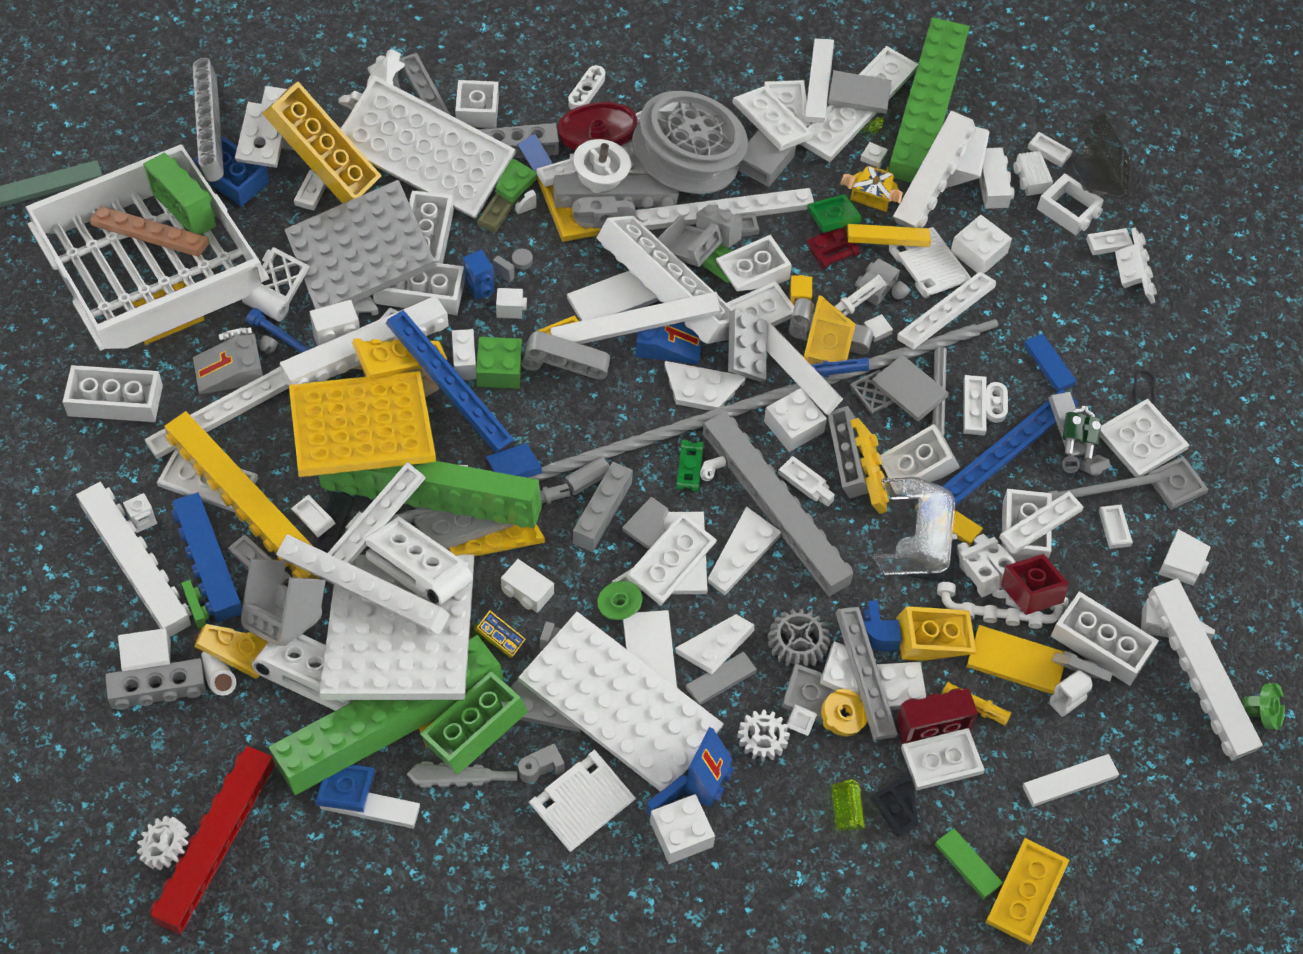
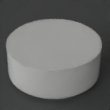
[512,249,533,270]

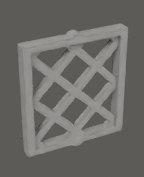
[850,370,895,414]

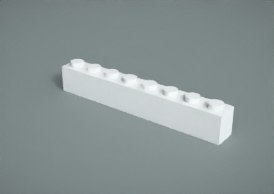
[280,296,448,386]
[76,482,192,637]
[276,534,450,635]
[1148,578,1263,761]

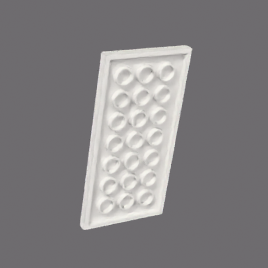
[341,76,516,219]
[518,612,724,792]

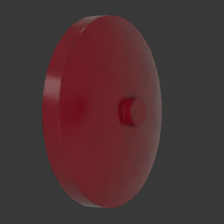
[558,102,638,150]

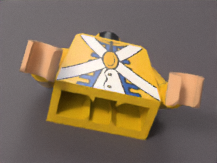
[840,163,902,212]

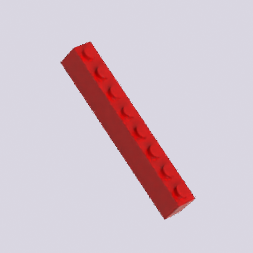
[150,746,275,935]

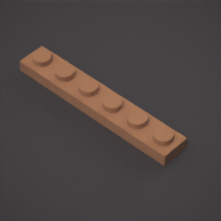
[89,206,210,257]

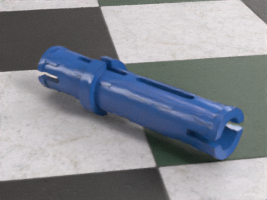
[810,357,870,378]

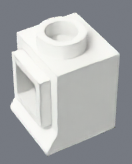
[123,493,157,533]

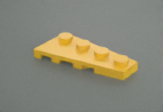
[352,338,447,379]
[850,418,889,514]
[447,524,545,557]

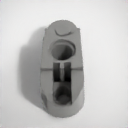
[572,196,636,229]

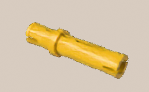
[942,682,1012,726]

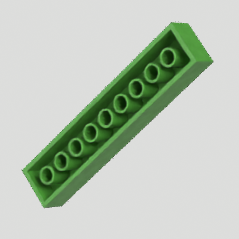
[888,17,970,183]
[318,461,542,528]
[269,635,504,795]

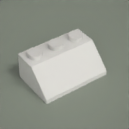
[946,127,989,188]

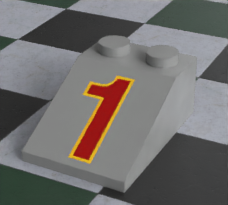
[193,334,263,395]

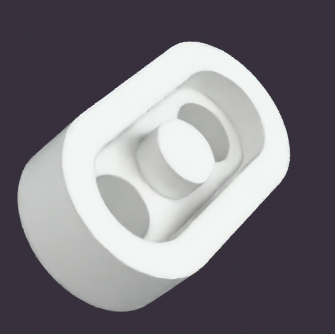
[986,382,1008,423]

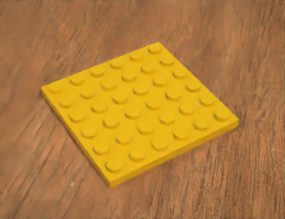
[289,371,436,477]

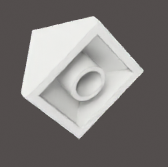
[118,628,171,672]

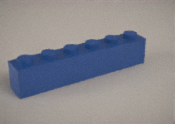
[171,492,242,623]

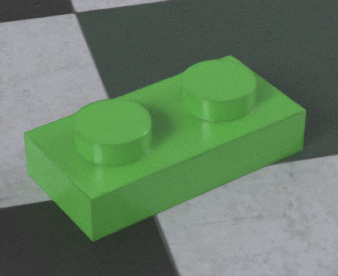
[181,580,209,630]

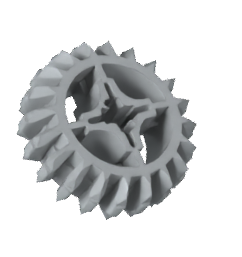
[768,609,830,667]

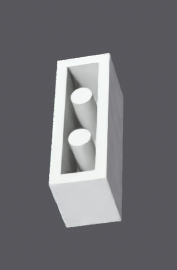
[979,148,1014,209]

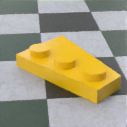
[194,624,268,679]

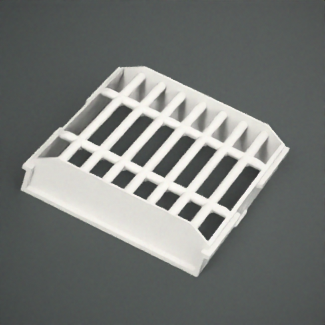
[26,144,269,351]

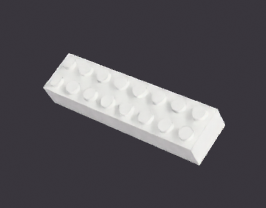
[596,215,733,344]

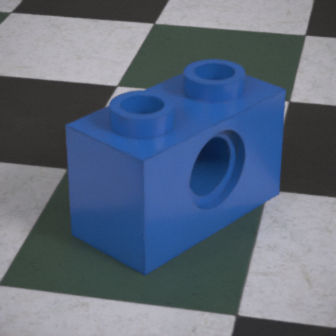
[463,250,495,300]

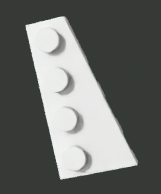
[707,507,781,595]

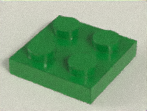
[807,194,861,233]

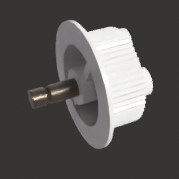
[573,139,631,193]

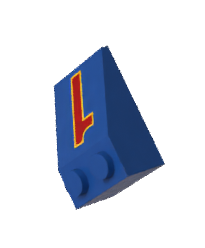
[636,322,702,364]
[685,727,734,807]

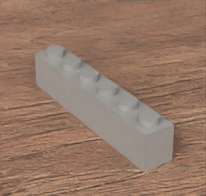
[553,175,679,208]

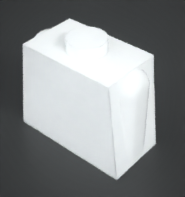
[1158,529,1211,585]

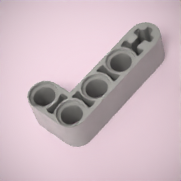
[789,298,873,354]
[521,331,610,379]

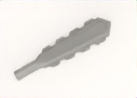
[407,761,518,788]

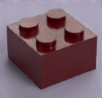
[1001,554,1069,615]

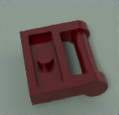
[806,227,860,269]

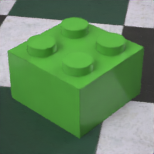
[476,337,522,389]

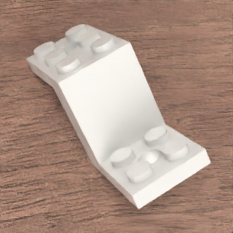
[235,86,294,168]

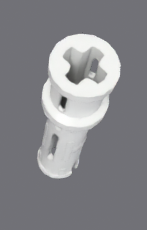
[834,274,886,316]

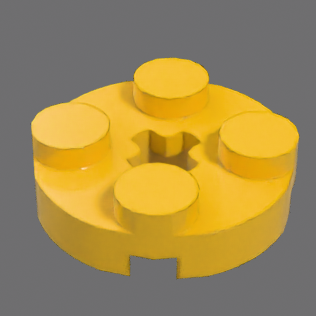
[821,689,867,737]

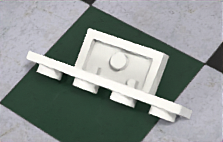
[1115,227,1157,304]

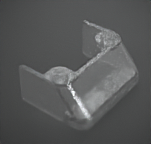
[873,477,955,575]

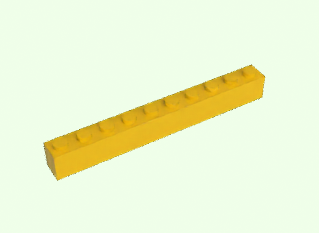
[164,411,320,579]

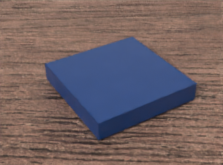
[486,443,542,478]
[316,765,375,813]

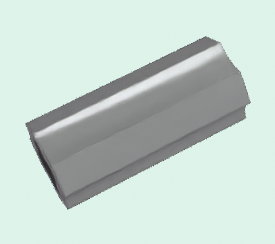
[564,457,610,495]

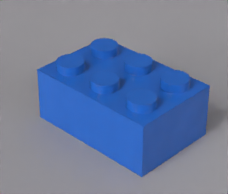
[193,136,270,207]

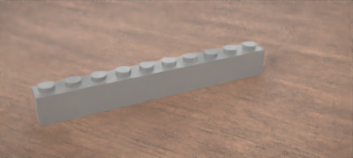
[703,411,853,597]

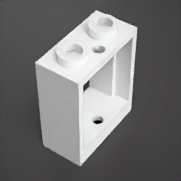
[1037,174,1104,235]

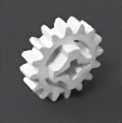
[738,710,790,761]
[137,816,189,870]

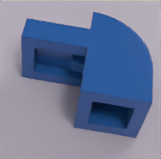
[863,600,902,651]

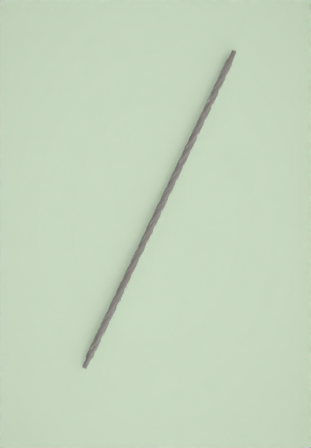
[385,319,998,525]

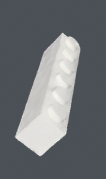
[893,111,976,228]

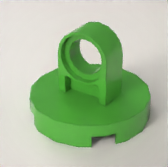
[1242,683,1285,730]

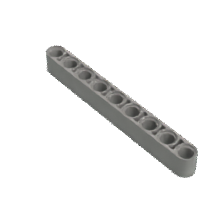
[193,58,224,182]

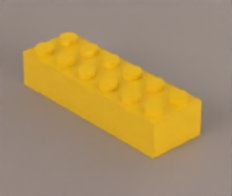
[262,82,381,204]

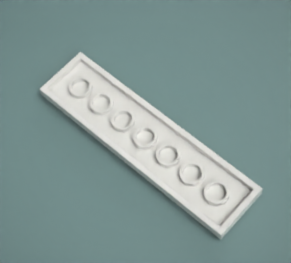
[800,46,918,162]

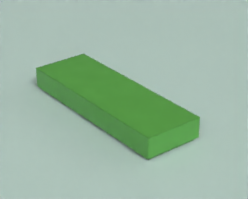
[935,828,1003,900]

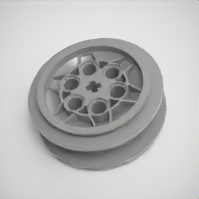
[632,91,748,194]

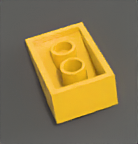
[896,606,976,661]

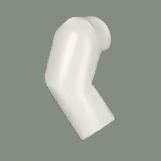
[700,456,726,481]

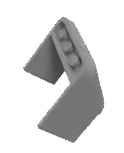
[241,558,325,646]

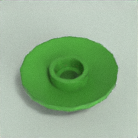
[597,581,642,620]

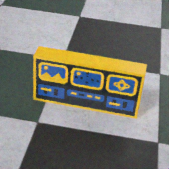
[475,611,526,658]

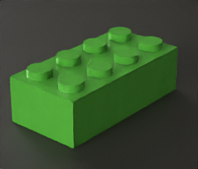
[143,152,216,235]
[420,671,528,775]

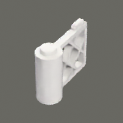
[242,247,310,321]

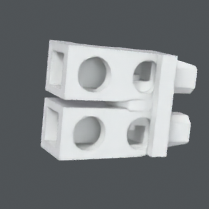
[956,534,1016,597]

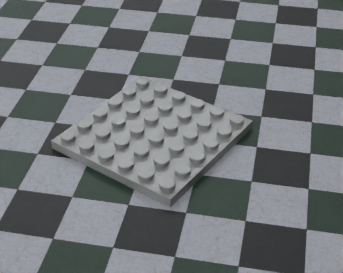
[284,180,437,309]

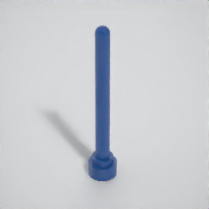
[246,308,310,353]

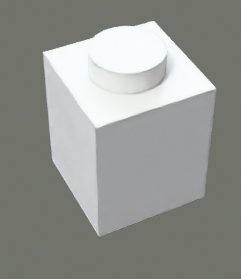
[496,288,527,319]

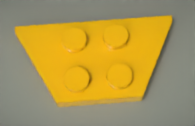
[804,295,856,364]

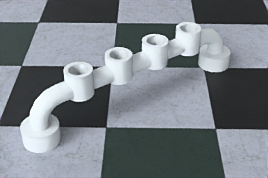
[937,582,1069,629]

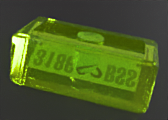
[831,779,865,831]

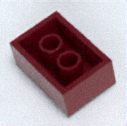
[895,688,978,744]

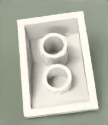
[716,235,791,291]
[880,424,960,492]

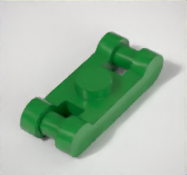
[676,440,704,492]

